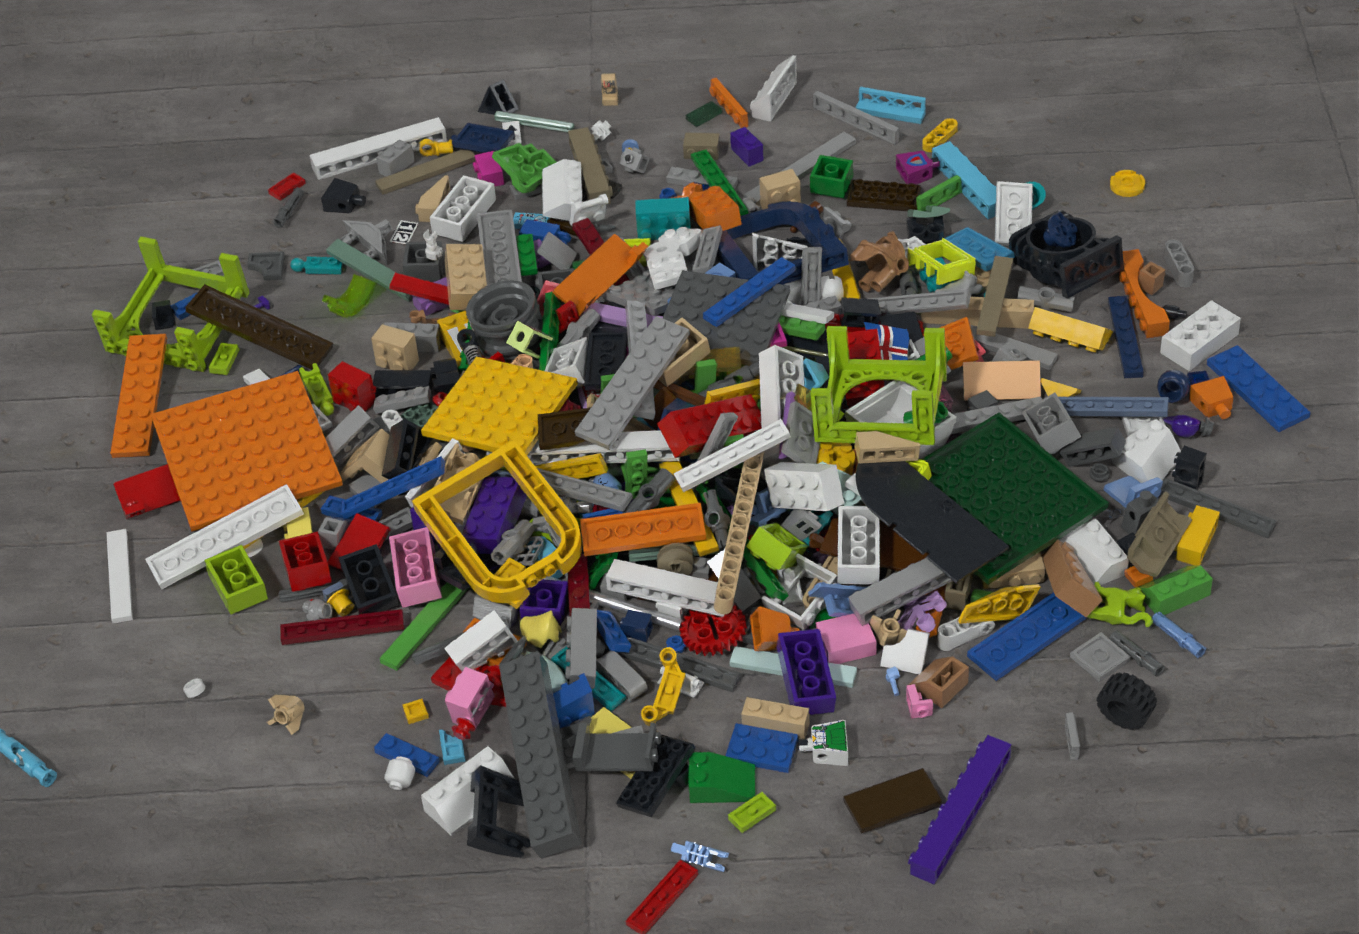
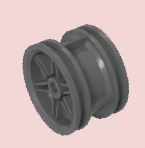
[466,280,543,362]

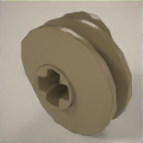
[657,543,694,576]

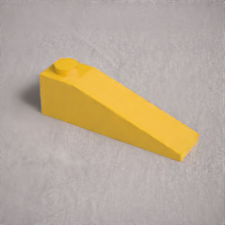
[958,584,1041,624]

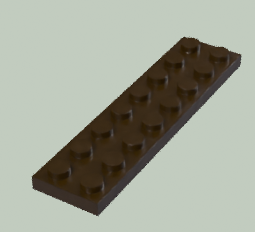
[185,284,333,370]

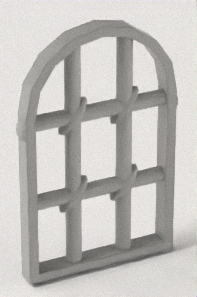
[511,536,544,566]

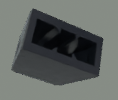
[321,178,366,213]

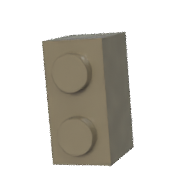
[683,132,720,160]

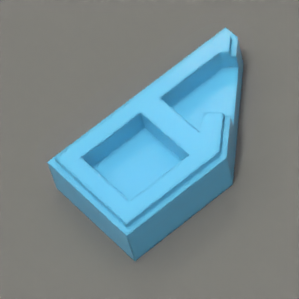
[439,729,465,765]

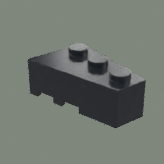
[381,419,434,480]

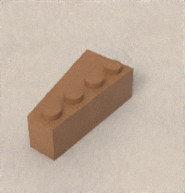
[1041,540,1103,617]

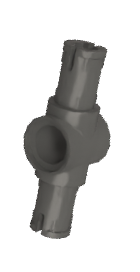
[703,490,730,550]

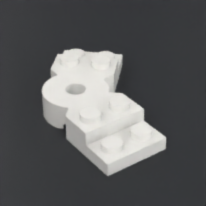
[644,227,703,290]

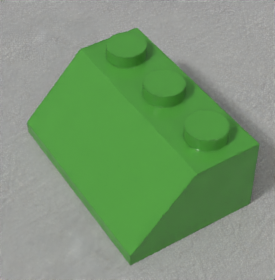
[1139,565,1213,615]

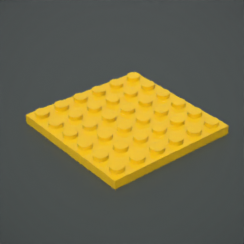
[421,356,578,455]

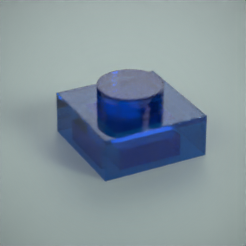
[1187,371,1209,385]

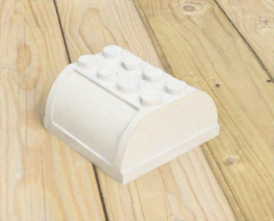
[845,380,957,460]

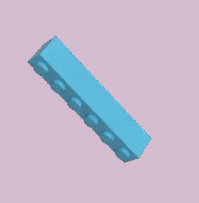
[932,141,996,219]

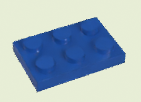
[725,723,798,773]

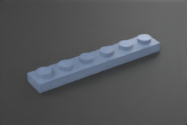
[1058,397,1169,417]

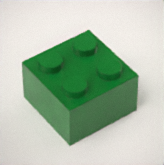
[810,155,853,198]

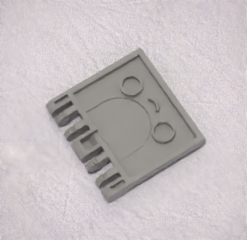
[603,270,676,316]

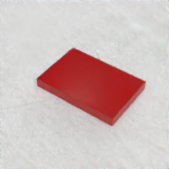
[328,513,391,572]

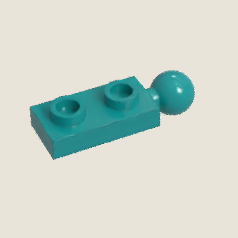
[290,256,343,275]

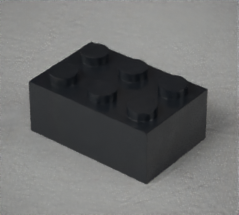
[339,544,399,614]

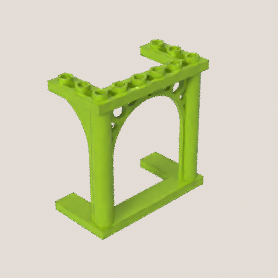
[92,236,249,372]
[810,326,947,445]

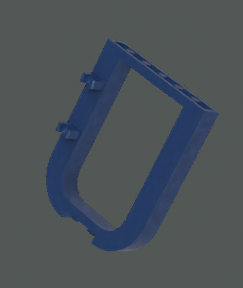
[716,202,849,285]

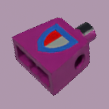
[896,151,940,185]

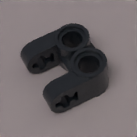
[907,216,944,244]

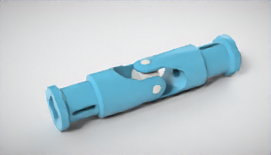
[0,728,57,787]

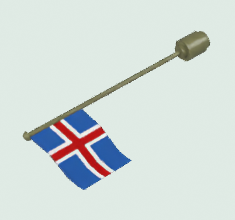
[782,322,909,360]

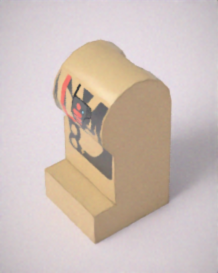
[601,73,618,106]

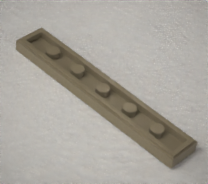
[375,149,475,195]
[976,256,1013,337]

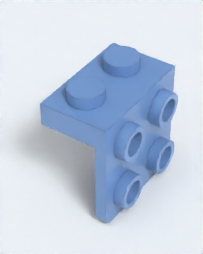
[1104,476,1163,508]

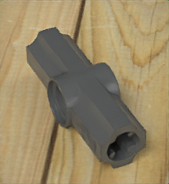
[623,468,676,513]

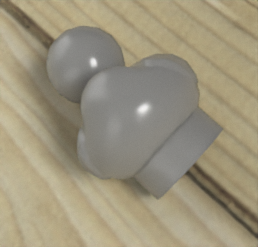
[302,598,332,621]

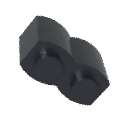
[430,358,460,394]

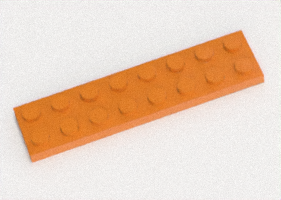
[110,334,167,458]

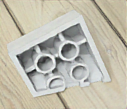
[752,233,808,271]
[1112,419,1181,483]
[1043,519,1129,586]

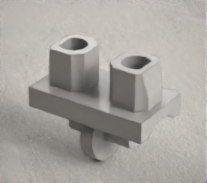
[821,207,851,239]

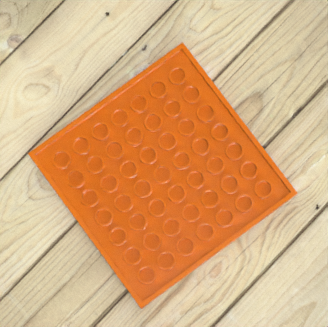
[151,371,343,532]

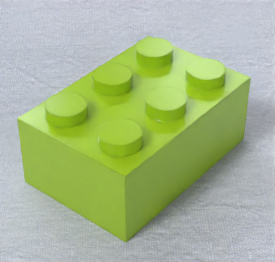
[746,523,808,571]
[204,545,268,615]

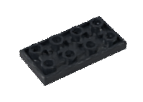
[616,734,696,818]

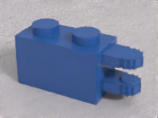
[519,219,572,245]

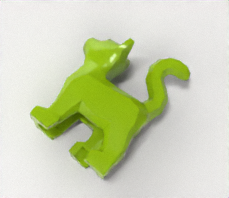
[1088,582,1153,627]

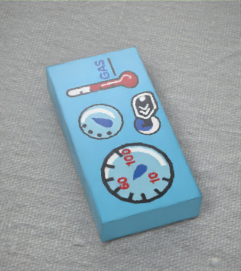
[513,212,550,229]

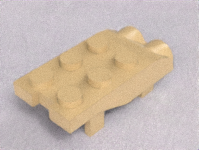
[434,443,484,525]

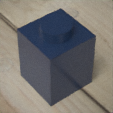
[620,609,653,643]

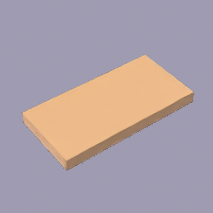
[963,360,1041,401]

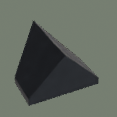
[477,79,519,115]

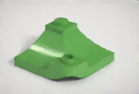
[492,143,556,193]

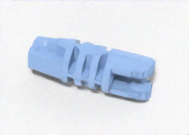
[671,841,729,872]

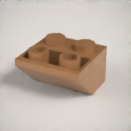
[909,656,969,708]

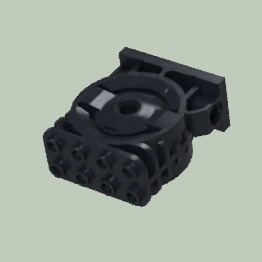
[1009,210,1124,299]

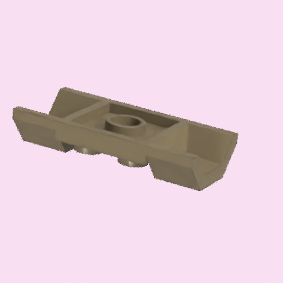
[1127,491,1192,577]

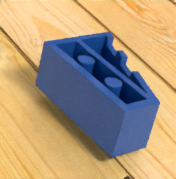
[553,673,595,728]

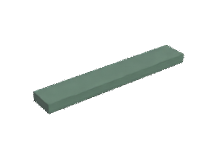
[326,238,412,302]

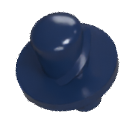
[1043,212,1077,249]

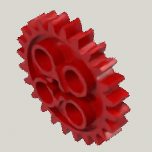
[679,605,747,656]

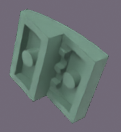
[907,205,950,218]

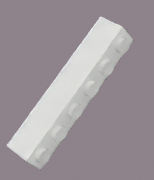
[606,559,725,617]

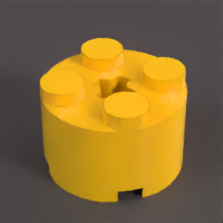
[816,442,855,476]

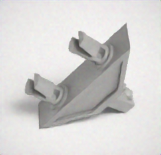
[340,219,392,265]
[532,496,593,548]

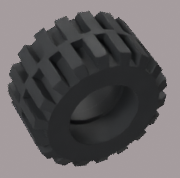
[1096,672,1157,730]

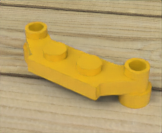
[641,647,686,726]

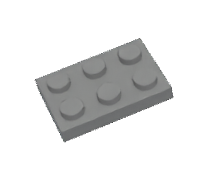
[781,401,820,464]

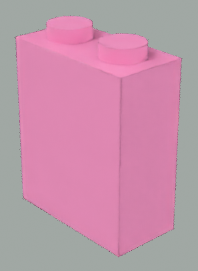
[816,613,876,664]

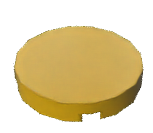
[1110,170,1145,197]

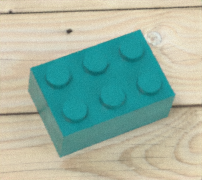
[635,197,690,240]

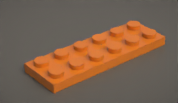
[580,503,706,556]

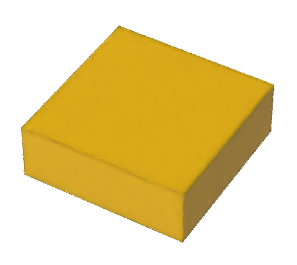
[402,699,429,724]

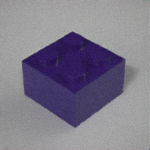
[520,579,569,626]

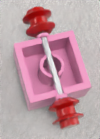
[445,665,502,740]

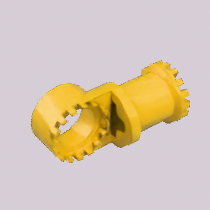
[419,139,453,156]

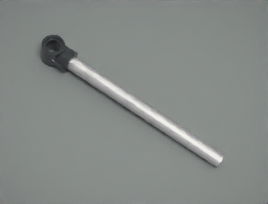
[521,561,684,632]

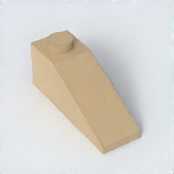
[415,175,450,222]
[855,431,920,464]

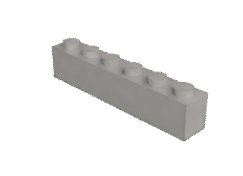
[848,558,953,626]

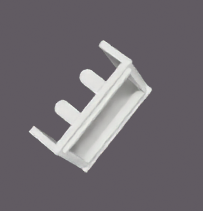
[761,554,838,630]

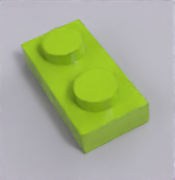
[209,343,239,375]
[728,792,776,833]

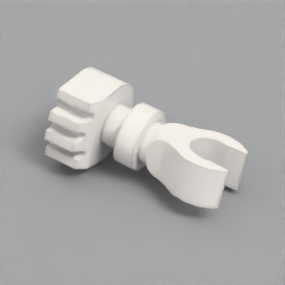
[423,229,443,261]

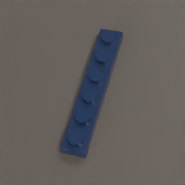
[1108,296,1144,379]

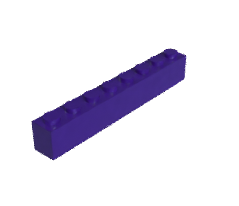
[908,735,1011,885]

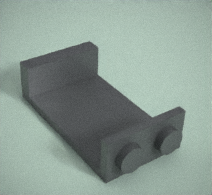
[572,723,661,771]

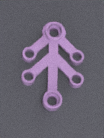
[898,591,947,632]

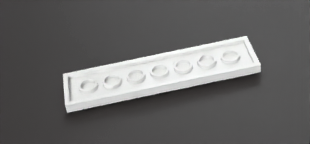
[145,484,304,590]

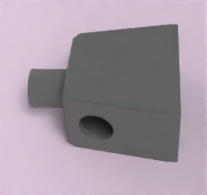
[1121,490,1159,534]

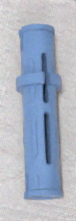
[1152,612,1206,658]

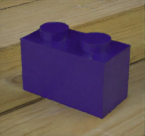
[730,127,764,167]

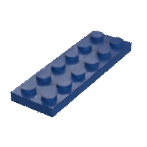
[1207,345,1310,432]
[967,592,1087,681]

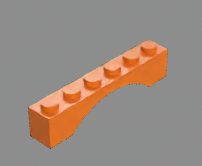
[1119,249,1170,338]

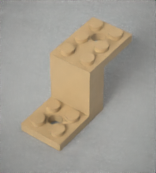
[340,428,442,496]

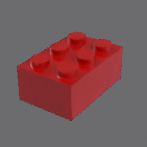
[279,532,332,592]

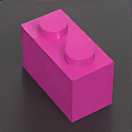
[473,151,504,187]

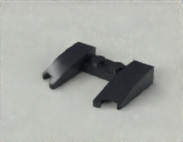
[467,765,531,858]

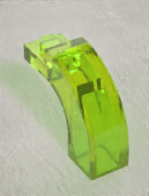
[322,274,377,318]

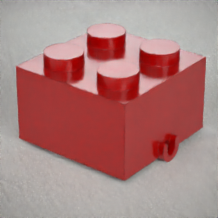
[328,361,376,412]

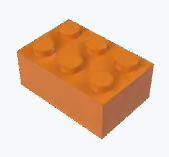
[686,186,742,231]

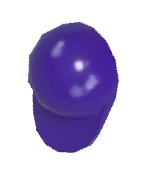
[1163,415,1200,437]

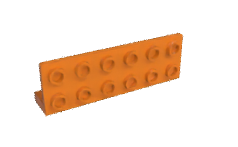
[553,234,648,316]

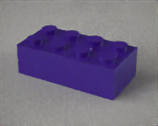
[462,477,527,554]
[777,629,836,715]

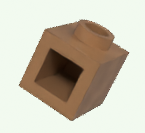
[1138,261,1166,295]

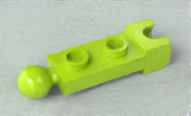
[299,363,334,416]

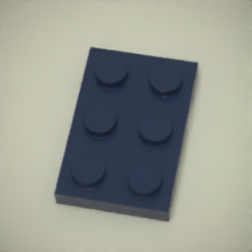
[453,123,514,153]

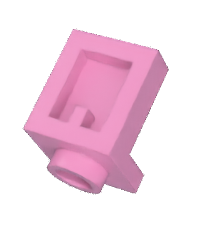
[906,684,933,719]

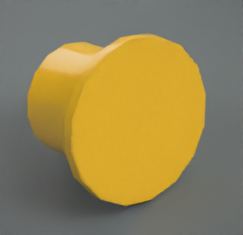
[327,589,355,616]

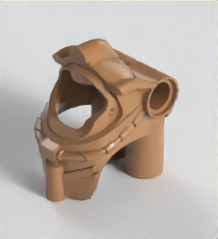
[849,231,909,292]

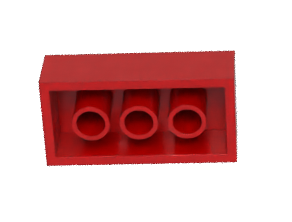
[846,328,885,409]

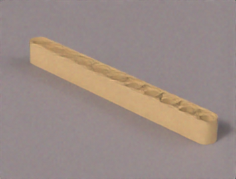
[714,451,764,614]

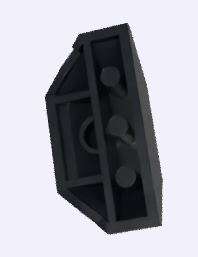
[708,468,768,505]

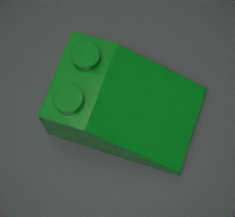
[689,752,755,803]

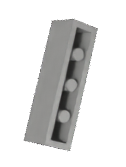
[565,608,597,689]

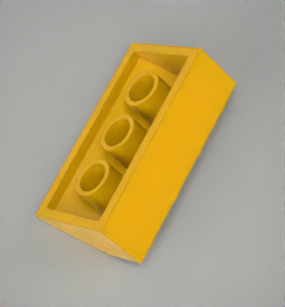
[1028,307,1113,353]

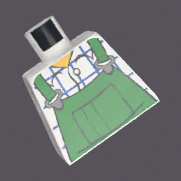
[799,720,848,766]

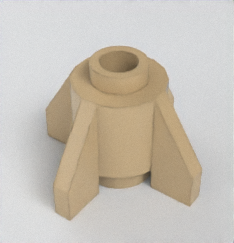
[870,609,907,647]
[267,695,304,735]

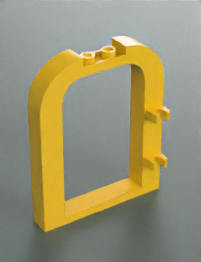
[412,440,582,603]

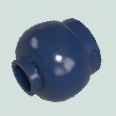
[1157,369,1190,403]

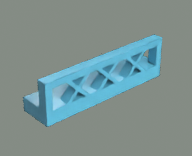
[856,87,926,124]

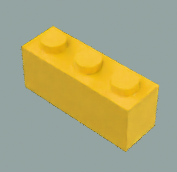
[1174,505,1220,566]

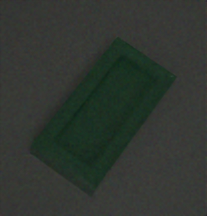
[686,101,722,127]

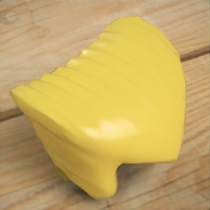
[520,610,562,648]

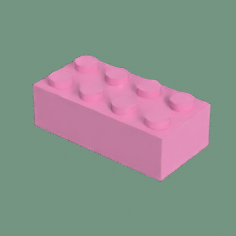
[389,527,442,608]

